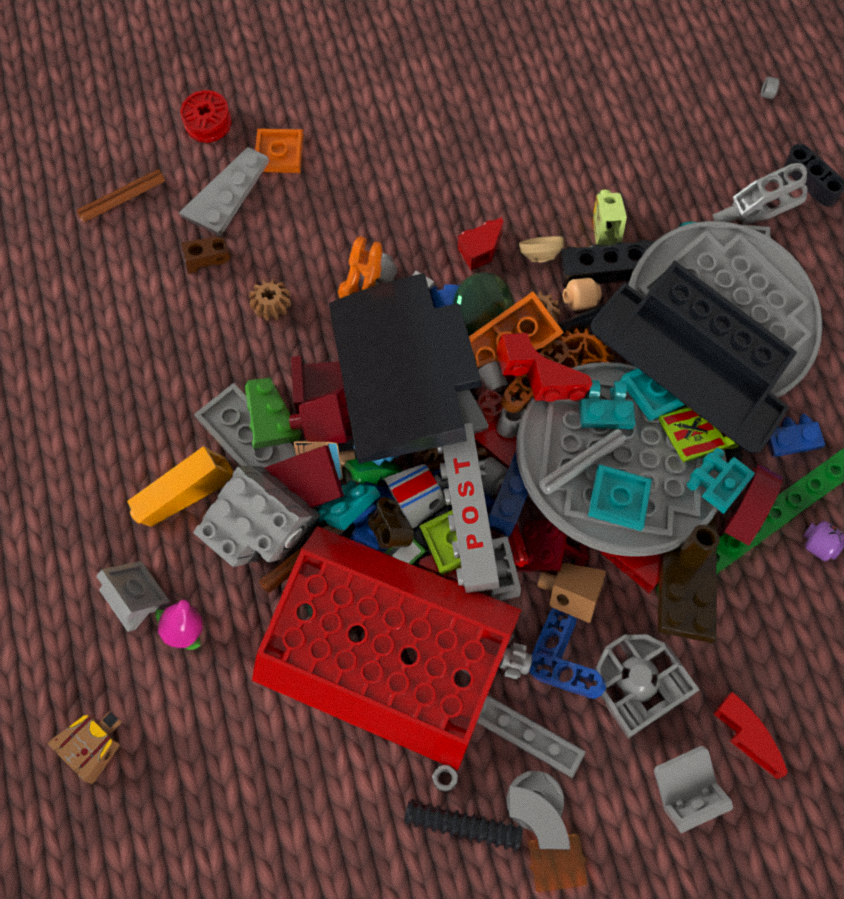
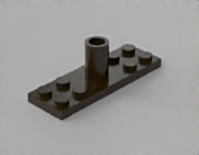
[658,514,720,643]

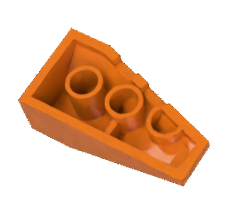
[469,291,564,368]

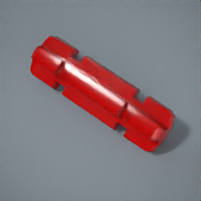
[505,523,529,568]

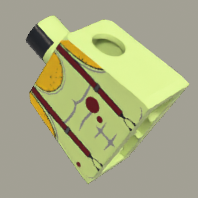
[593,189,627,246]

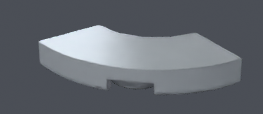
[509,786,570,850]

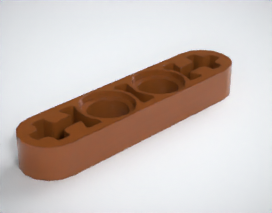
[501,340,569,413]

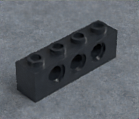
[558,240,655,287]

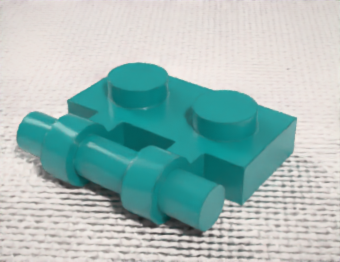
[686,448,756,514]
[317,480,380,530]

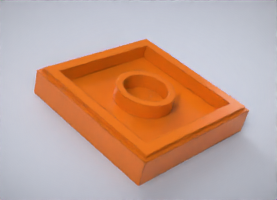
[255,129,304,173]

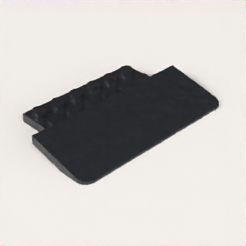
[590,260,797,454]

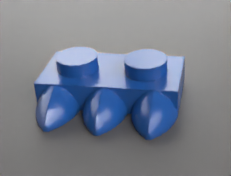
[768,413,825,457]

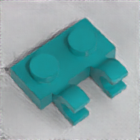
[579,380,636,429]

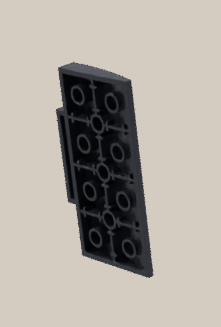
[329,273,482,464]

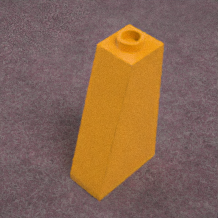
[127,446,234,527]

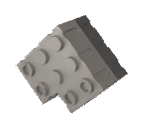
[193,466,321,567]

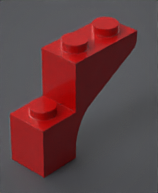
[496,333,593,402]

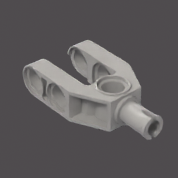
[712,163,807,225]

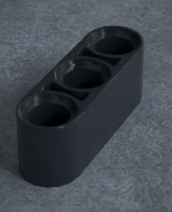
[784,144,844,207]

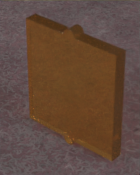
[528,834,588,893]

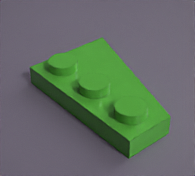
[245,378,302,449]

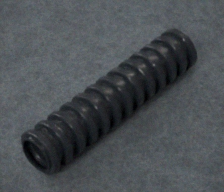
[404,799,523,852]

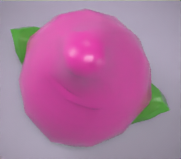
[155,600,203,650]

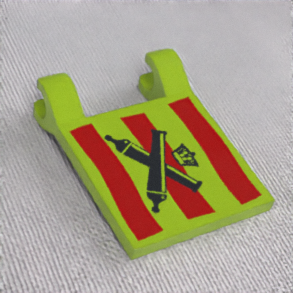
[658,407,739,463]

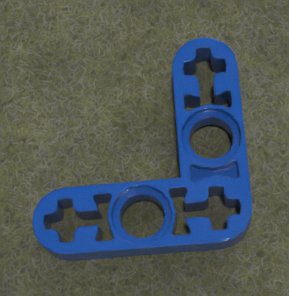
[529,608,606,699]

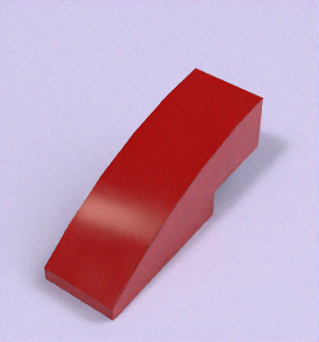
[713,692,788,779]

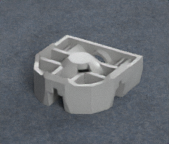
[594,634,700,739]

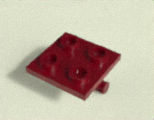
[515,519,589,572]

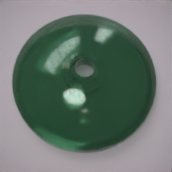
[453,272,515,336]

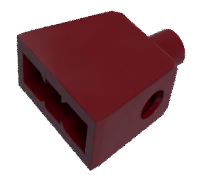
[289,388,353,443]

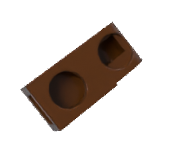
[181,236,230,274]

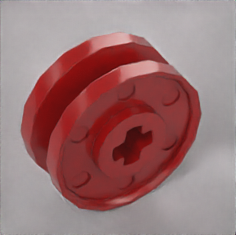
[180,90,232,143]

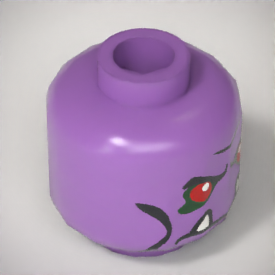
[803,521,844,561]

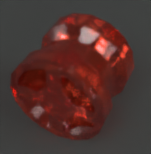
[477,391,503,422]

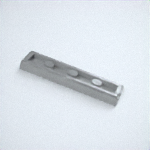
[477,695,586,778]

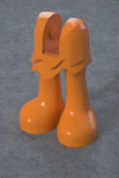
[338,236,382,298]

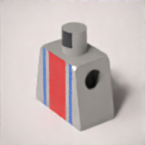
[384,464,449,529]

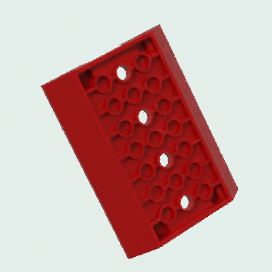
[252,526,522,770]

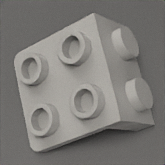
[654,746,733,833]

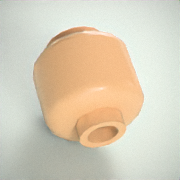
[563,278,602,311]

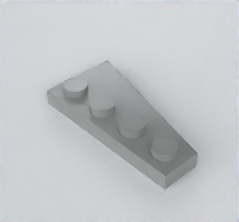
[179,147,269,237]

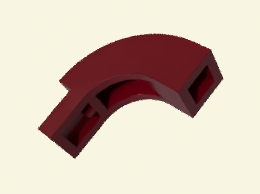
[724,464,783,546]

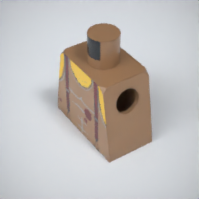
[47,711,122,784]

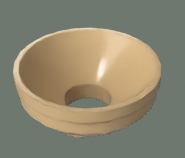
[519,236,564,262]

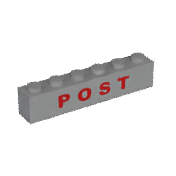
[437,423,499,593]

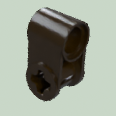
[367,497,413,548]

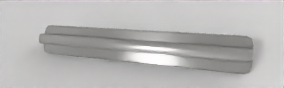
[539,429,626,494]

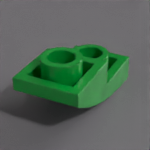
[344,459,403,485]

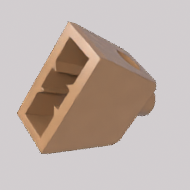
[537,563,606,623]

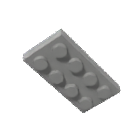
[194,383,296,467]

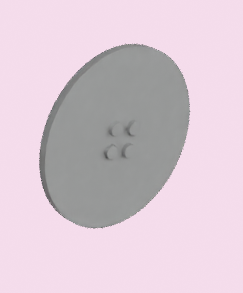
[629,221,822,398]
[516,362,726,556]

